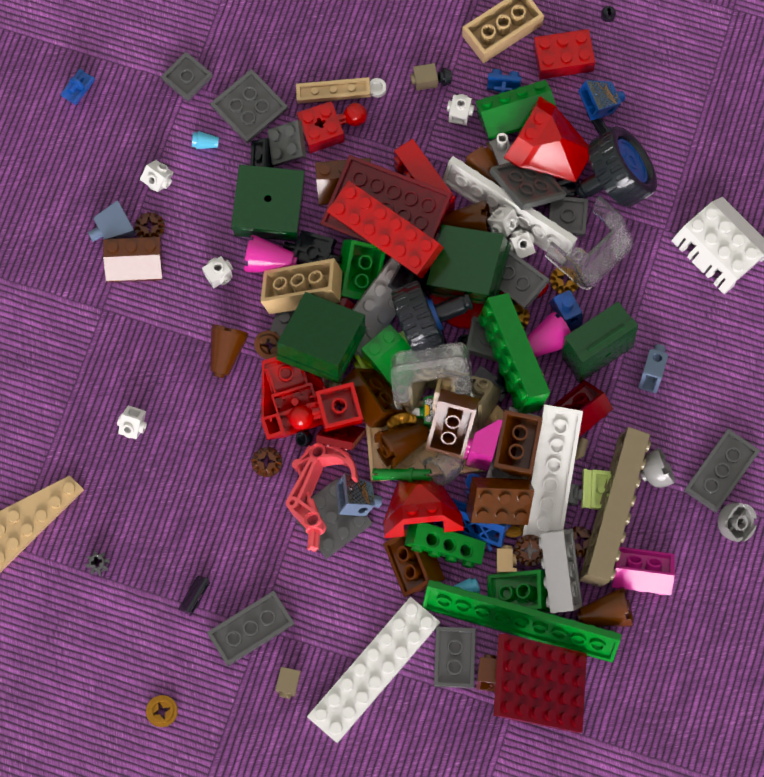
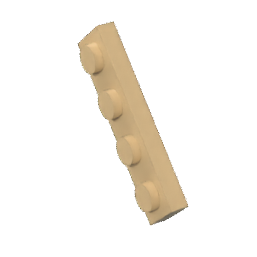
[296,77,371,104]

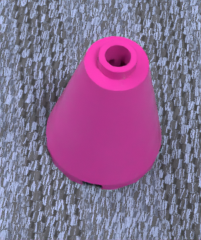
[244,235,298,273]
[527,312,571,357]

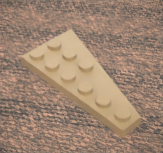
[0,475,84,573]

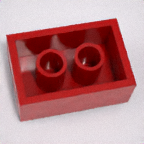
[533,29,595,80]

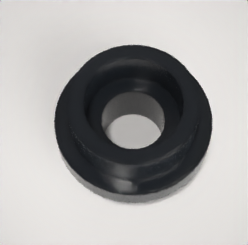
[438,68,452,86]

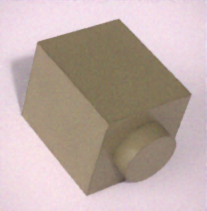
[410,63,438,91]
[275,667,301,699]

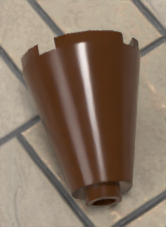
[465,142,503,189]
[440,200,491,232]
[210,324,249,378]
[374,424,430,469]
[577,587,634,627]

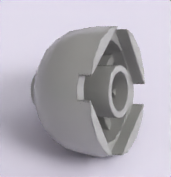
[640,448,675,488]
[717,502,757,542]

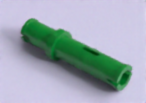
[372,467,432,482]

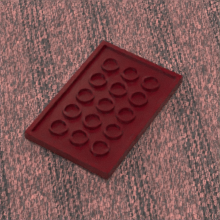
[320,155,453,244]
[493,634,587,733]

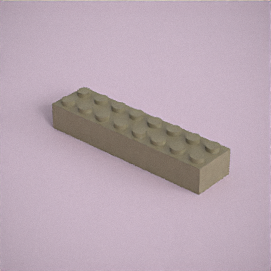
[579,427,651,588]

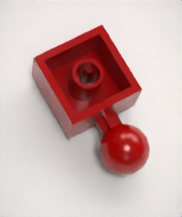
[297,101,367,153]
[289,382,363,433]

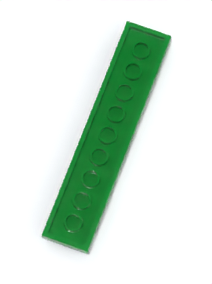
[422,580,622,663]

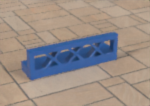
[431,498,511,547]

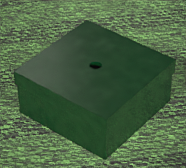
[231,165,305,242]
[426,225,511,305]
[276,292,366,384]
[562,301,638,383]

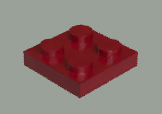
[316,425,366,450]

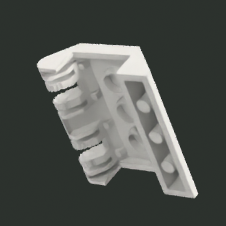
[672,197,764,294]

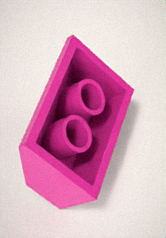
[463,420,503,472]
[612,547,675,595]

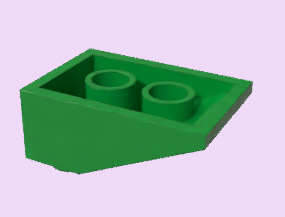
[340,240,385,300]
[361,324,424,396]
[487,569,550,613]

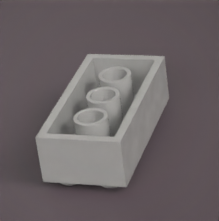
[539,528,583,613]

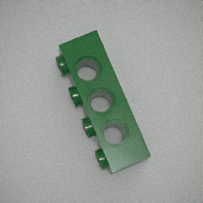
[404,523,486,568]

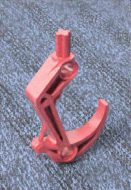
[286,443,358,552]

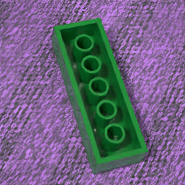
[479,293,550,414]

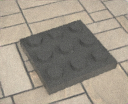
[210,69,288,144]
[489,162,567,210]
[291,478,373,560]

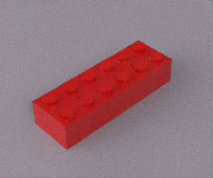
[327,181,444,279]

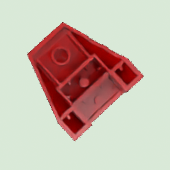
[503,96,589,182]
[261,357,339,440]
[383,477,464,538]

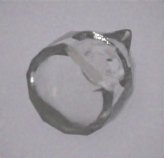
[422,453,464,486]

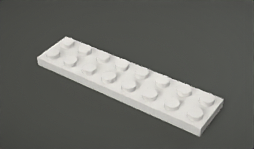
[443,156,578,264]
[521,405,583,563]
[307,597,441,743]

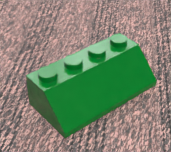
[475,80,556,140]

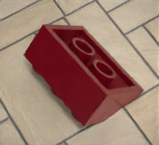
[541,380,613,437]

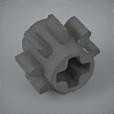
[567,484,583,506]
[85,551,110,576]

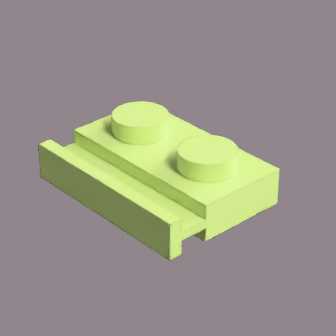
[581,469,611,510]

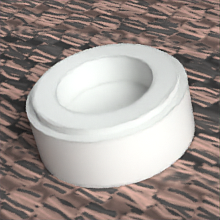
[370,78,386,98]

